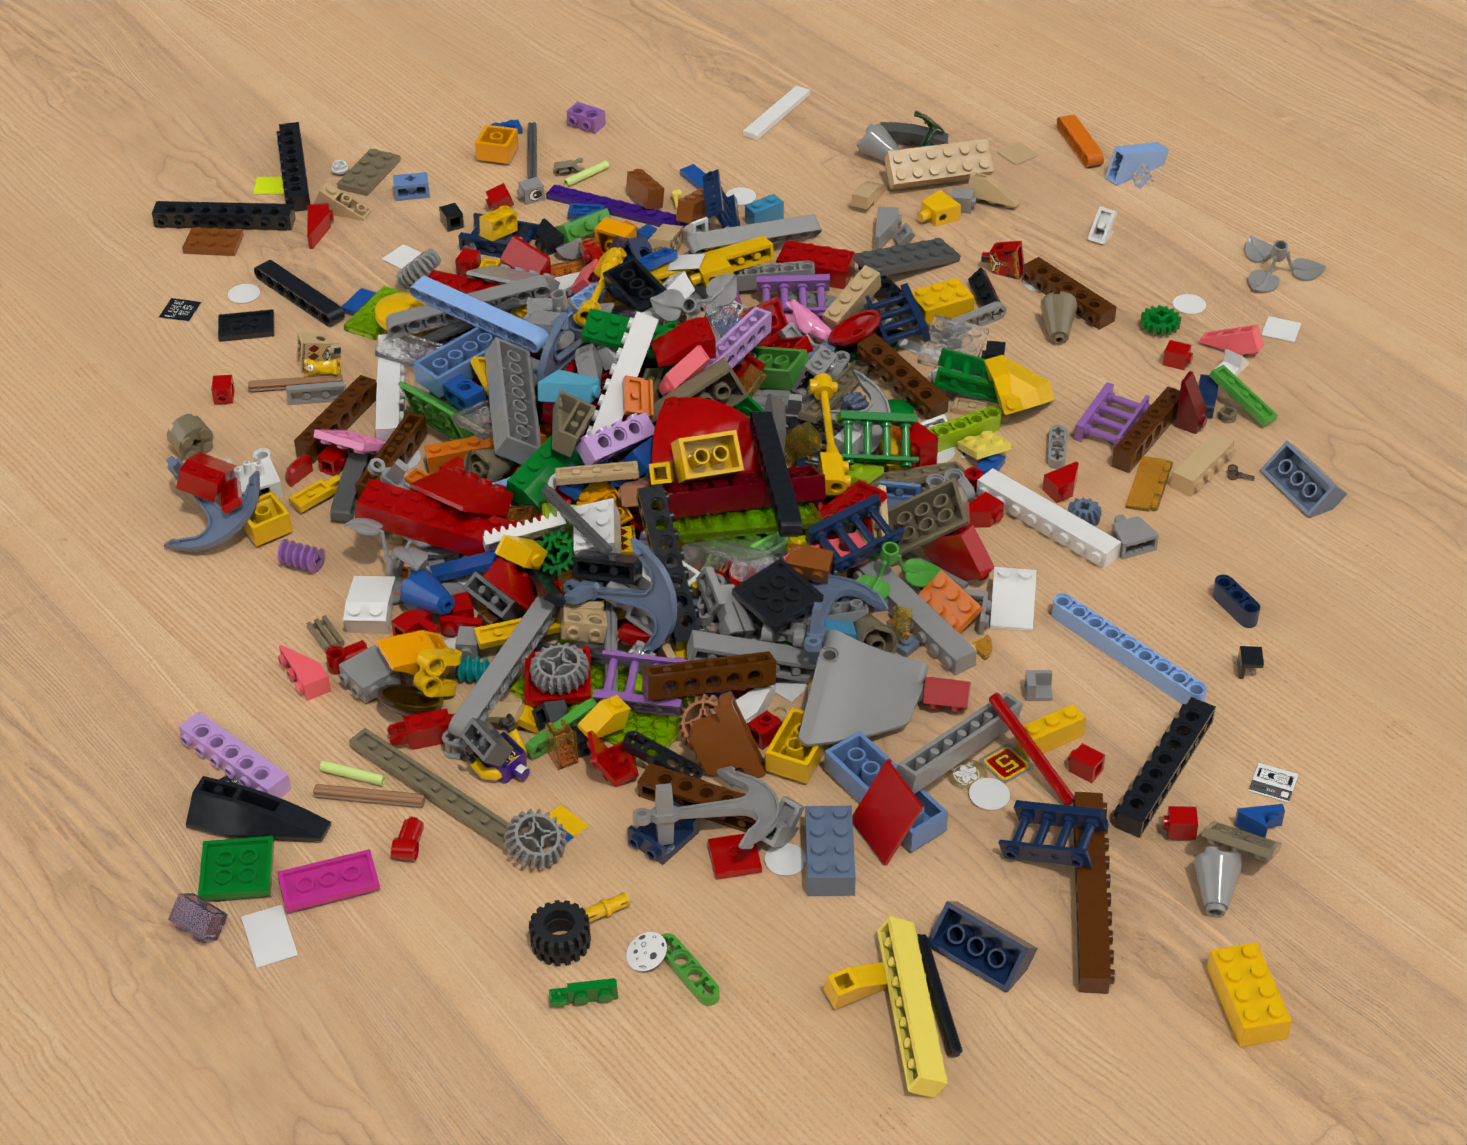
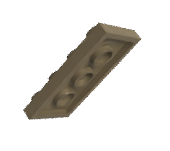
[337,148,401,196]

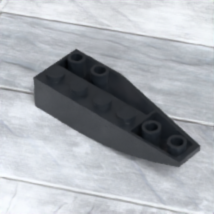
[186,776,332,841]

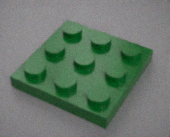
[198,836,274,901]

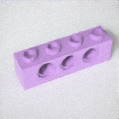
[575,412,655,465]

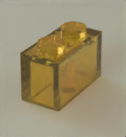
[784,421,822,464]

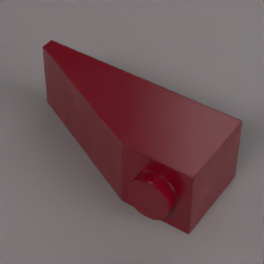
[1175,371,1208,434]

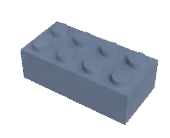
[805,805,856,896]

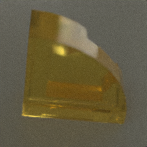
[971,635,992,661]

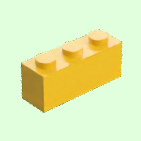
[1016,704,1086,760]

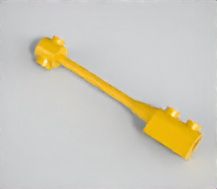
[573,247,627,327]
[808,373,851,495]

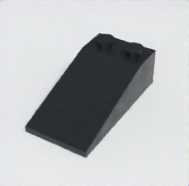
[603,257,667,313]

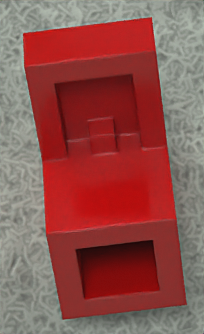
[391,609,440,636]

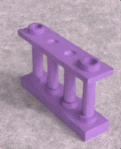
[756,274,830,322]
[1074,382,1151,446]
[593,649,689,717]

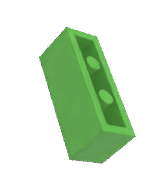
[555,208,611,243]

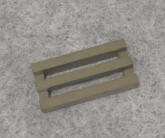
[306,615,344,653]

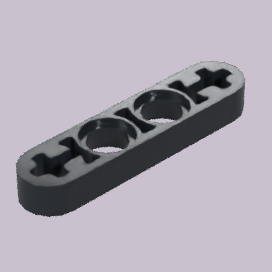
[622,731,703,779]

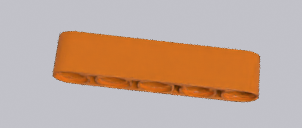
[1057,114,1104,167]

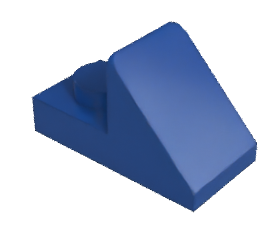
[1234,804,1285,838]

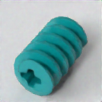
[456,654,495,682]

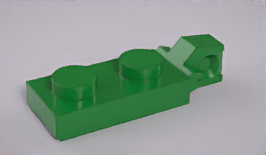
[549,978,619,1007]

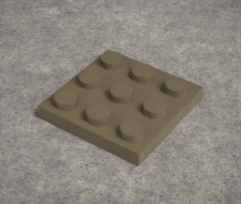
[1202,821,1282,861]

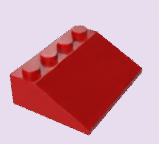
[410,466,514,517]

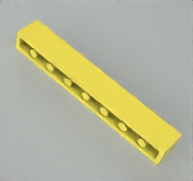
[877,916,948,1098]

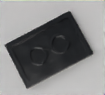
[218,309,275,342]

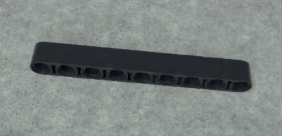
[750,411,803,537]

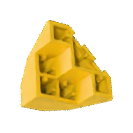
[984,355,1055,415]

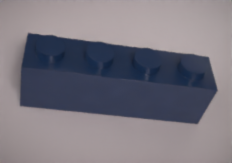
[928,901,1038,992]

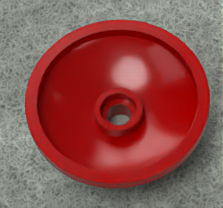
[829,310,881,346]

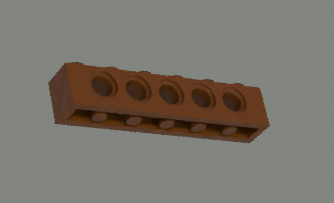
[1022,257,1117,330]
[857,333,949,420]
[294,375,377,464]
[1111,386,1180,473]
[355,412,428,499]
[642,651,777,701]
[638,763,757,833]

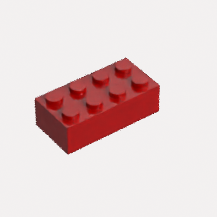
[776,240,855,289]

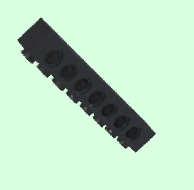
[276,122,311,212]
[152,201,296,230]
[636,484,704,650]
[1113,697,1216,838]

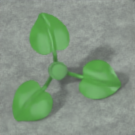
[854,530,942,604]

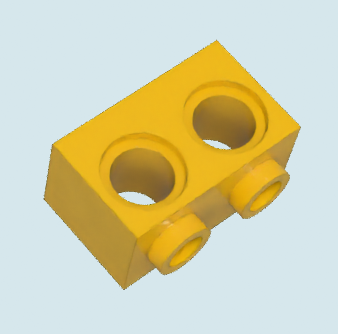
[479,206,518,241]

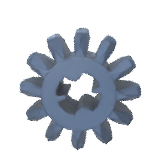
[840,392,869,411]
[1067,497,1102,526]

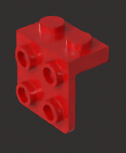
[587,730,639,788]

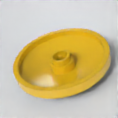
[375,292,440,337]

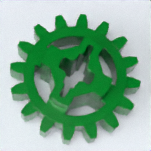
[1140,305,1181,336]
[537,530,575,576]

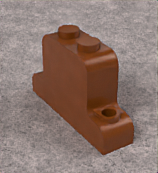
[687,691,765,778]

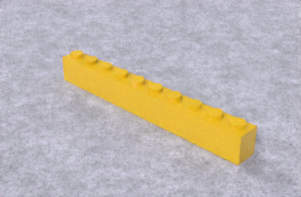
[604,236,774,306]

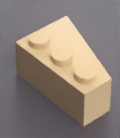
[648,224,683,254]

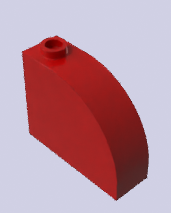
[921,525,995,581]

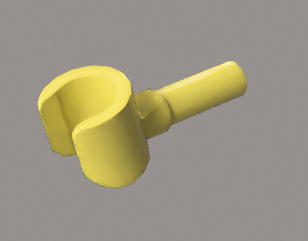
[671,189,682,210]

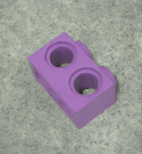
[566,102,606,134]

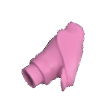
[785,299,832,343]

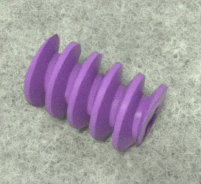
[278,539,325,573]

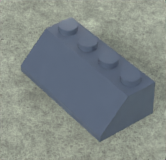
[1260,440,1347,518]

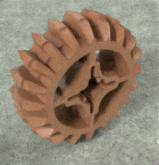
[676,694,718,751]

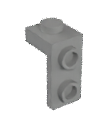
[963,588,992,635]

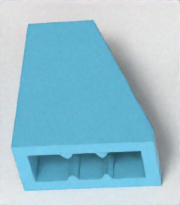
[538,370,601,403]

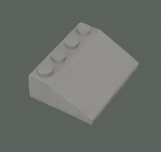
[466,264,560,295]

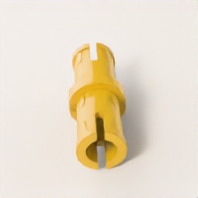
[584,892,630,923]

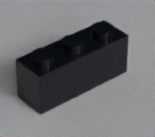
[573,550,642,584]

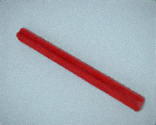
[989,692,1074,805]

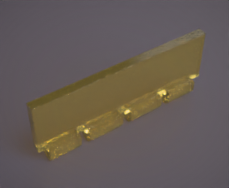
[1125,456,1173,512]

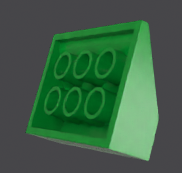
[506,435,590,516]

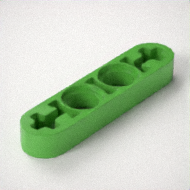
[525,699,598,759]
[661,933,720,1006]

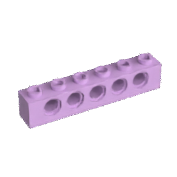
[704,306,772,370]
[179,712,291,798]

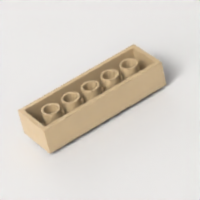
[884,138,994,191]

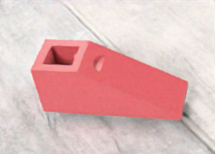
[278,645,331,701]

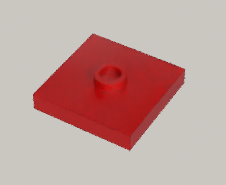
[708,833,762,880]

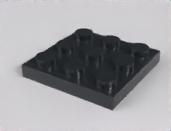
[732,558,824,633]

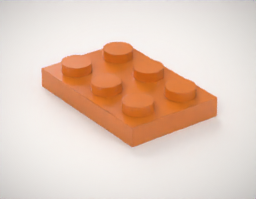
[918,570,983,634]

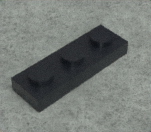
[968,267,1001,307]

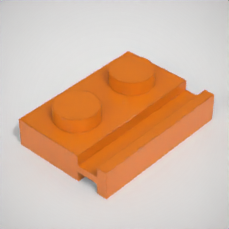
[623,375,654,419]

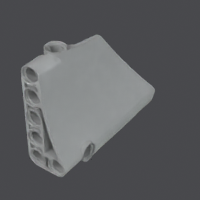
[798,630,928,746]

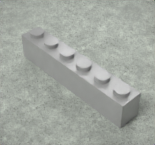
[687,630,817,683]

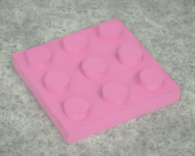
[313,429,386,454]

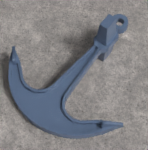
[537,311,599,386]
[164,456,260,552]
[563,537,677,654]
[804,575,889,664]

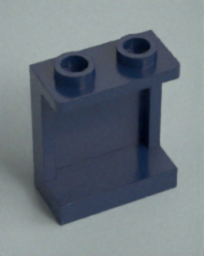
[627,801,700,865]

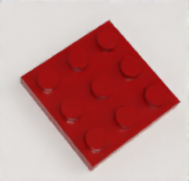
[525,646,592,707]

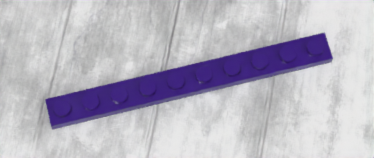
[546,184,710,231]

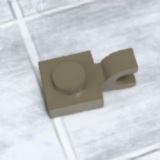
[554,157,585,174]

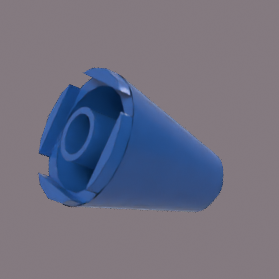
[400,569,455,615]

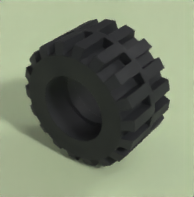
[529,900,591,966]

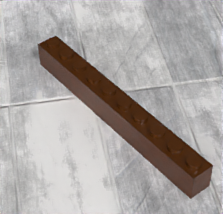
[1073,792,1115,994]

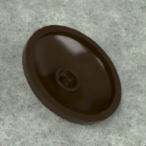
[377,684,444,717]

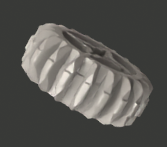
[396,248,441,289]
[530,642,590,696]
[504,808,567,870]

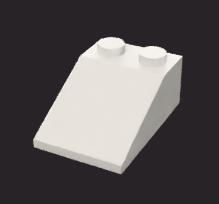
[990,567,1036,632]
[343,576,396,633]

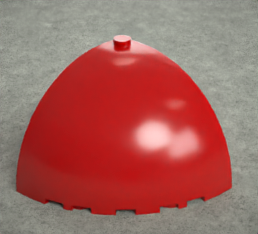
[652,396,762,519]

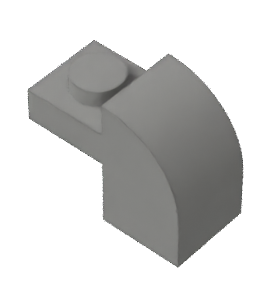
[761,796,805,848]

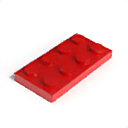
[802,480,888,540]

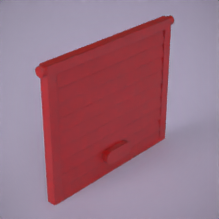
[852,759,924,865]

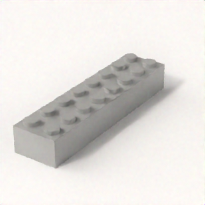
[485,337,541,464]

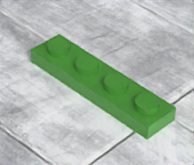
[1209,365,1278,427]

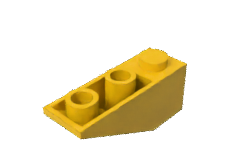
[823,962,888,1010]

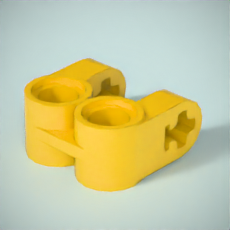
[413,648,462,697]

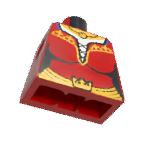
[981,241,1024,280]

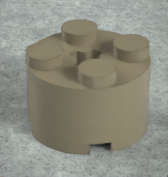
[167,414,213,460]

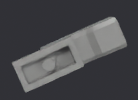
[696,567,755,639]
[605,581,655,636]

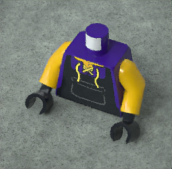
[460,714,530,784]

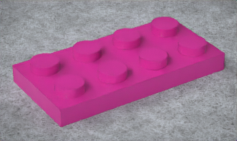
[277,849,380,913]

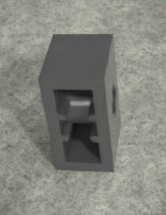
[460,717,513,767]

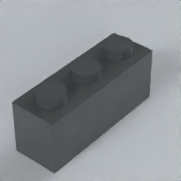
[462,571,527,621]

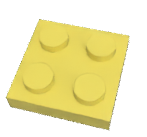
[957,431,1011,460]

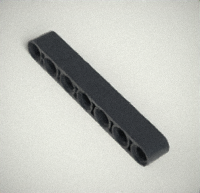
[254,260,345,327]

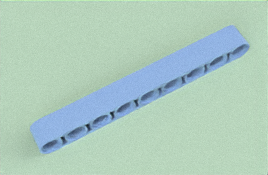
[409,276,549,353]
[1052,593,1207,704]

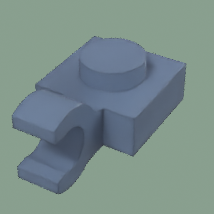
[887,624,920,657]

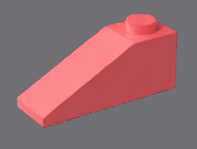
[1200,324,1264,356]
[657,345,710,397]

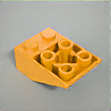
[574,481,633,525]
[376,630,453,679]

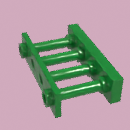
[933,347,999,404]
[835,410,919,468]

